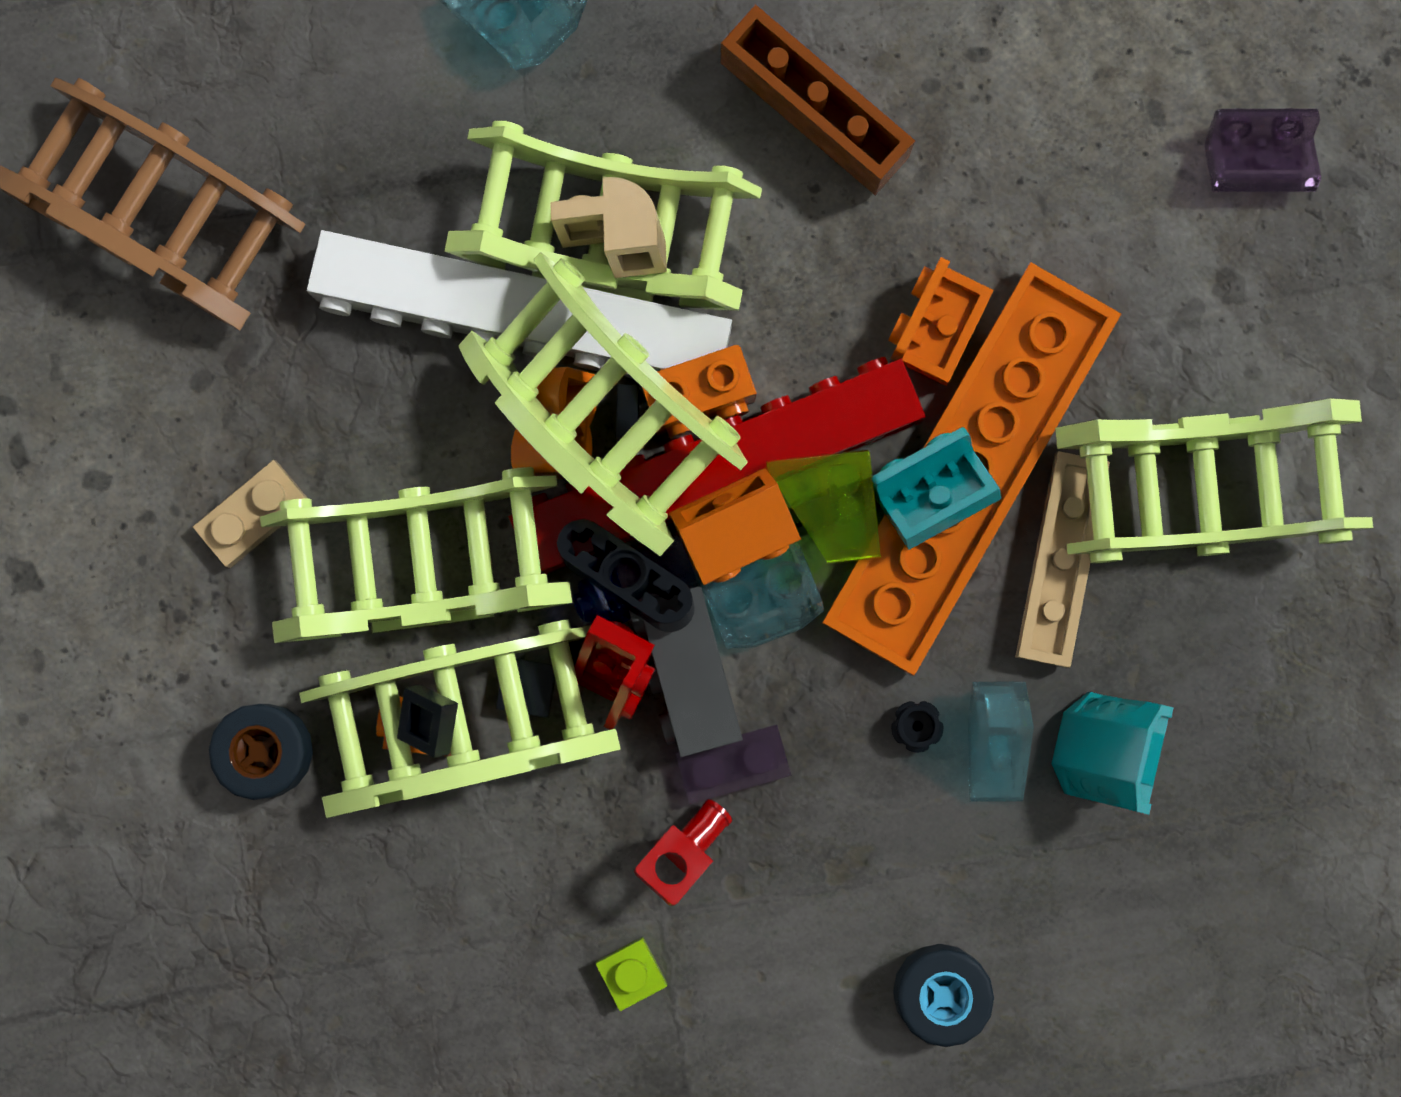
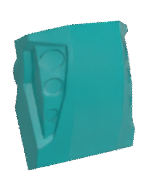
[1051,692,1174,815]

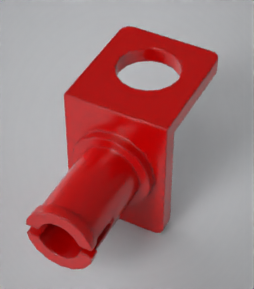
[634,799,732,906]

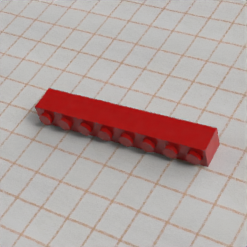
[508,356,926,574]

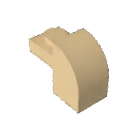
[551,177,667,278]

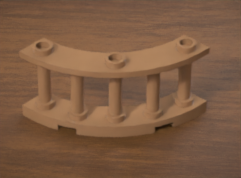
[0,77,305,331]

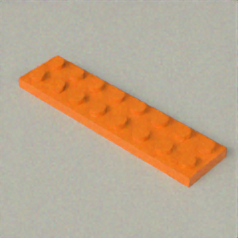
[822,262,1121,676]

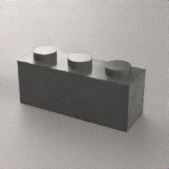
[631,580,743,757]

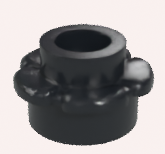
[891,701,944,753]

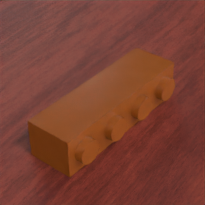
[720,4,915,196]

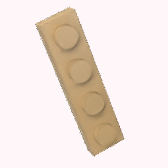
[1015,451,1110,668]

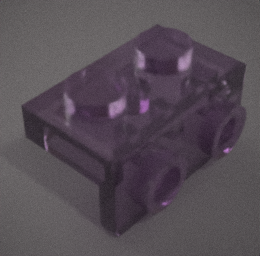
[1204,108,1322,192]

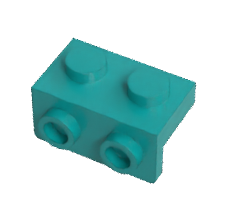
[871,427,1002,550]

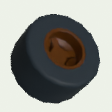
[209,704,313,800]

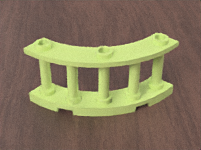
[444,121,762,310]
[458,252,748,556]
[1055,398,1373,563]
[260,467,572,643]
[299,619,620,818]

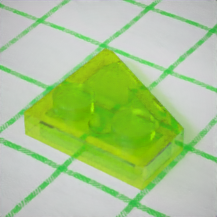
[766,450,881,563]

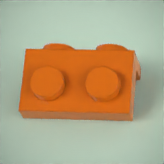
[888,257,994,386]
[642,345,757,439]

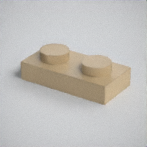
[193,460,307,568]

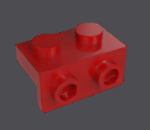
[574,615,655,730]

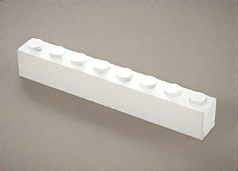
[307,230,732,379]

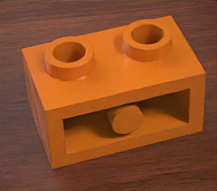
[669,468,801,585]

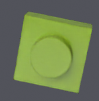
[595,937,668,1011]

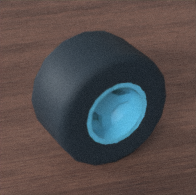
[893,944,994,1047]

